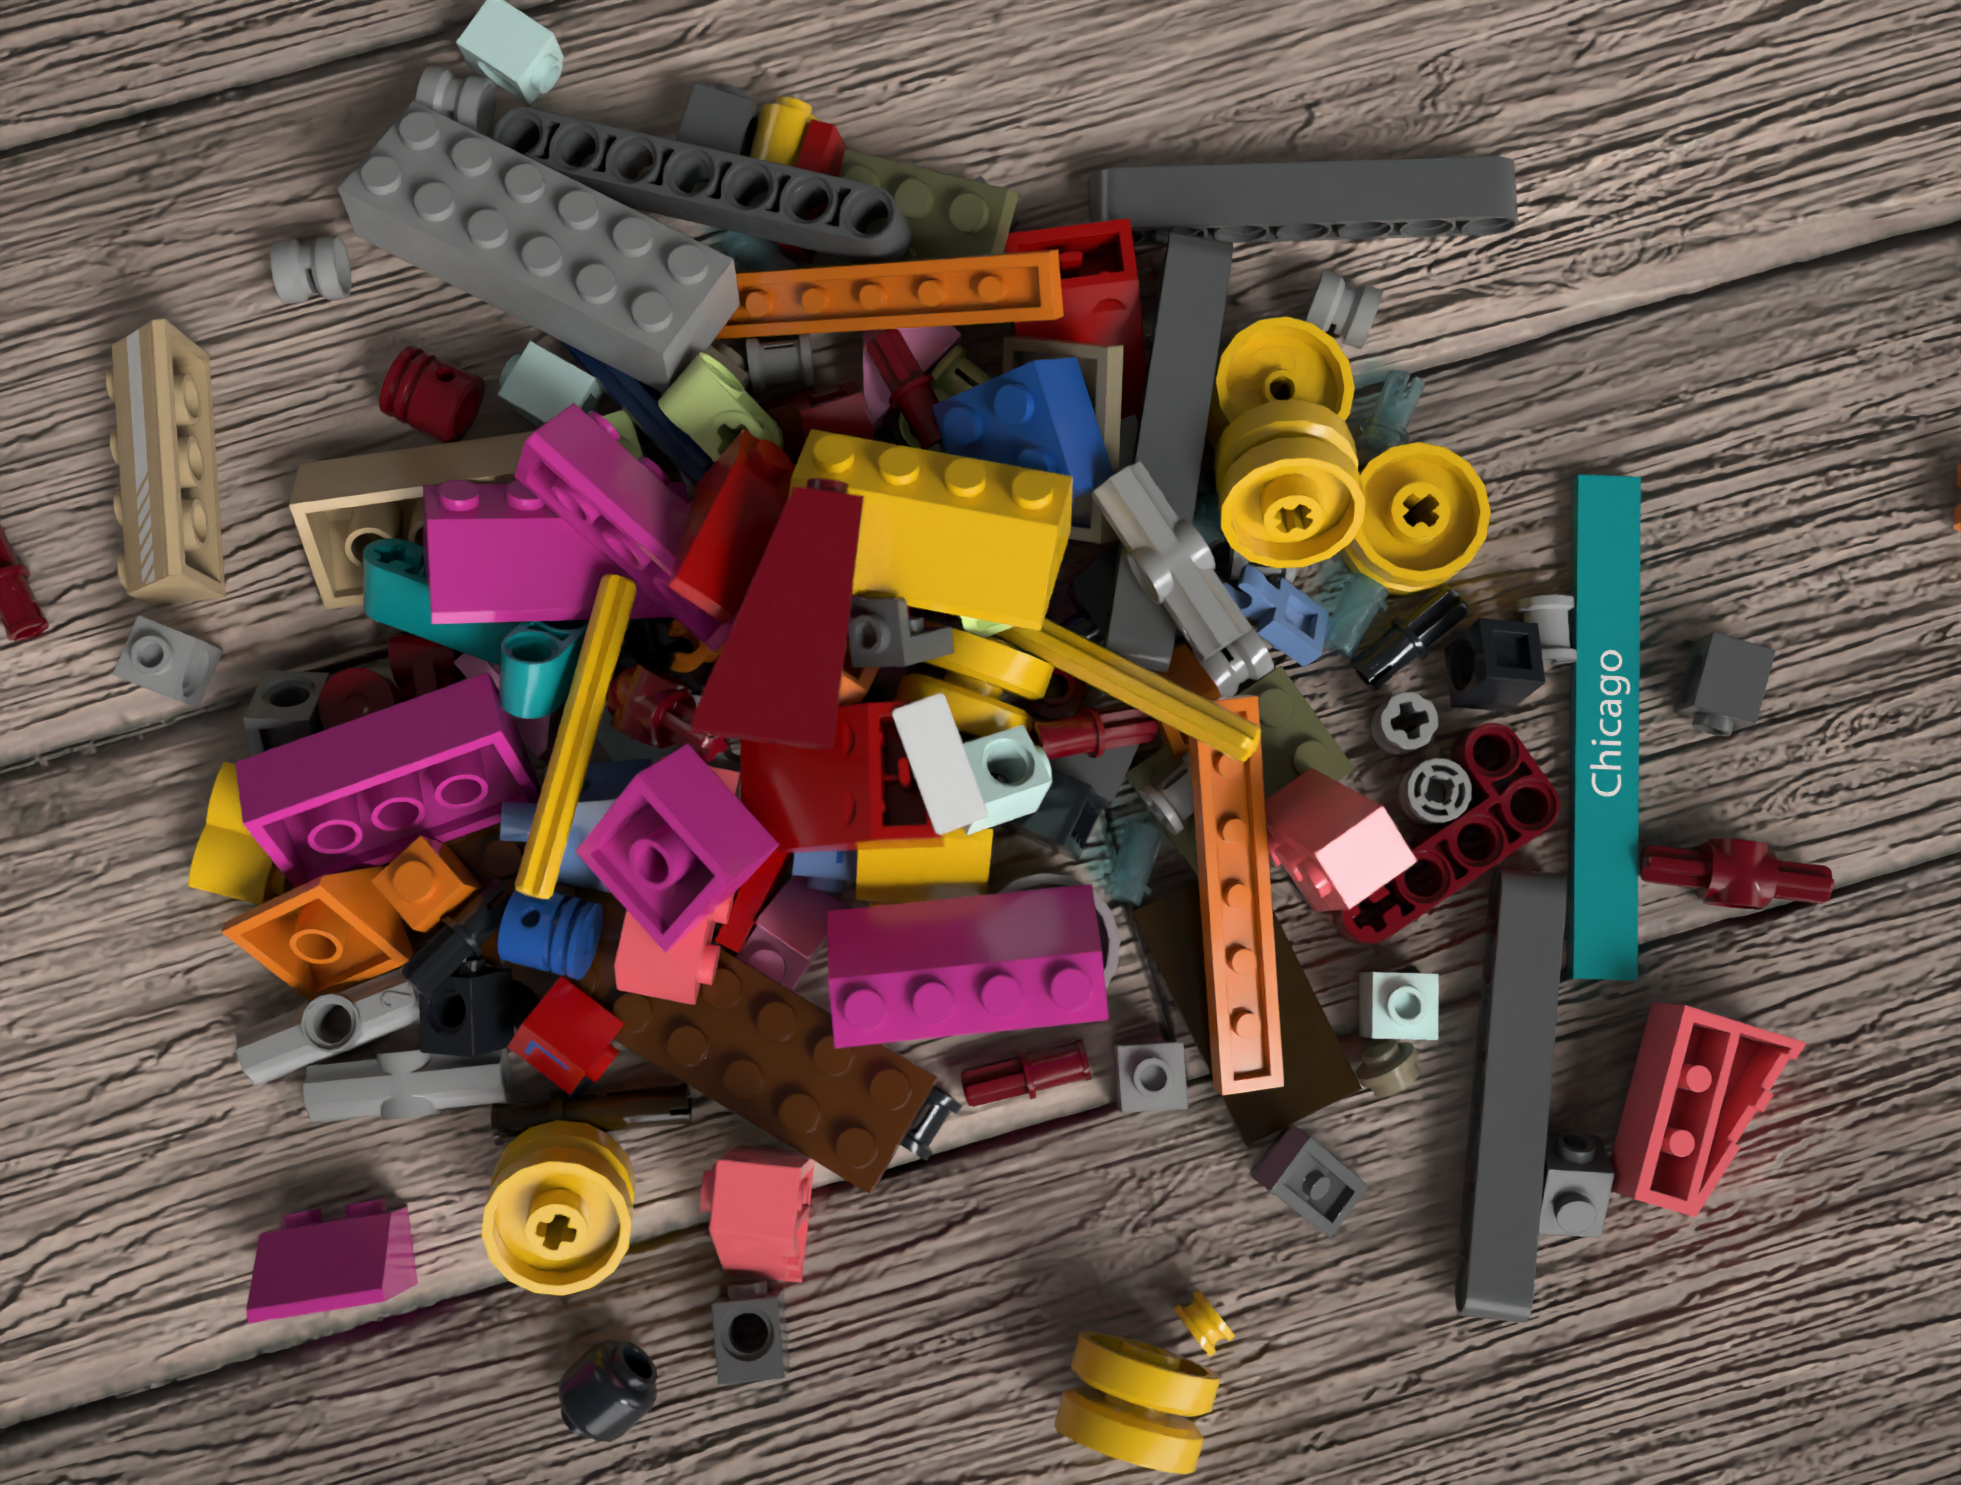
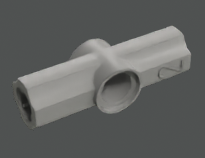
[1091,461,1252,662]
[235,968,420,1086]
[303,1048,512,1122]

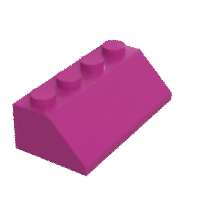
[514,403,762,653]
[423,480,690,624]
[235,672,541,888]
[827,884,1109,1048]

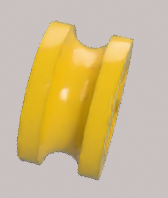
[1173,1288,1235,1357]

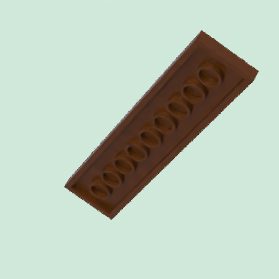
[380,823,939,1194]

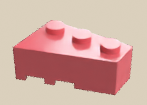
[614,756,740,1005]
[1265,767,1417,912]
[1610,1002,1806,1217]
[700,1145,815,1283]

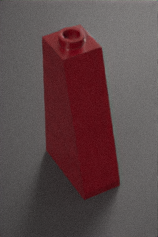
[690,478,864,751]

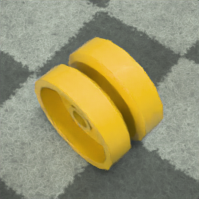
[1205,316,1355,449]
[1214,399,1366,568]
[1339,442,1491,597]
[892,620,1054,739]
[481,1120,636,1295]
[1054,1331,1221,1474]

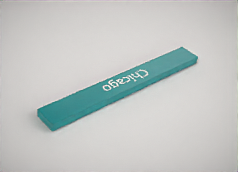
[1567,474,1641,981]

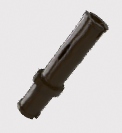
[491,1082,692,1146]

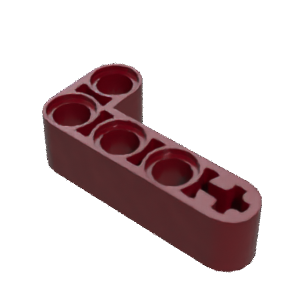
[1332,723,1560,944]

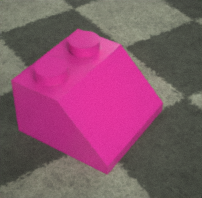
[575,744,779,952]
[246,1198,418,1324]

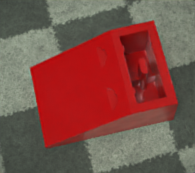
[1004,218,1146,420]
[740,701,945,853]

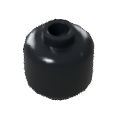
[558,1340,657,1442]

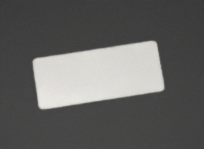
[893,693,988,835]

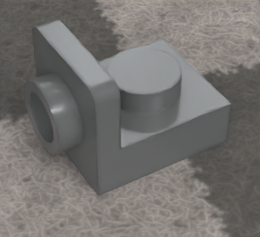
[848,596,954,667]

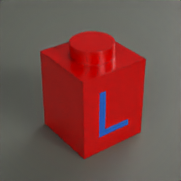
[507,976,625,1094]

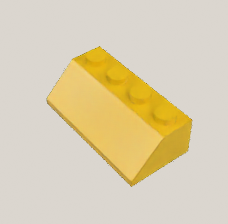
[788,429,1073,631]

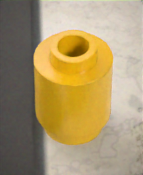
[749,96,820,167]

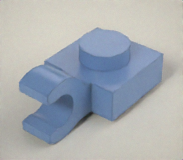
[1223,565,1329,668]

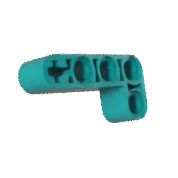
[363,539,589,718]

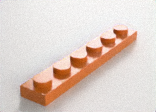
[715,249,1064,339]
[1189,694,1284,1095]

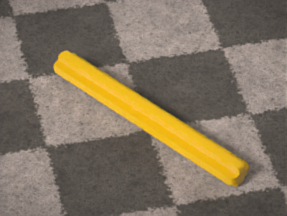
[515,574,637,899]
[994,618,1261,761]

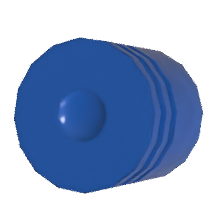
[498,889,603,980]

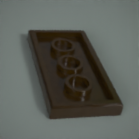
[1131,880,1362,1146]

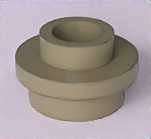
[1356,1039,1420,1097]

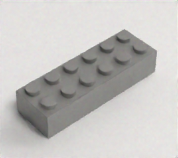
[338,100,740,393]

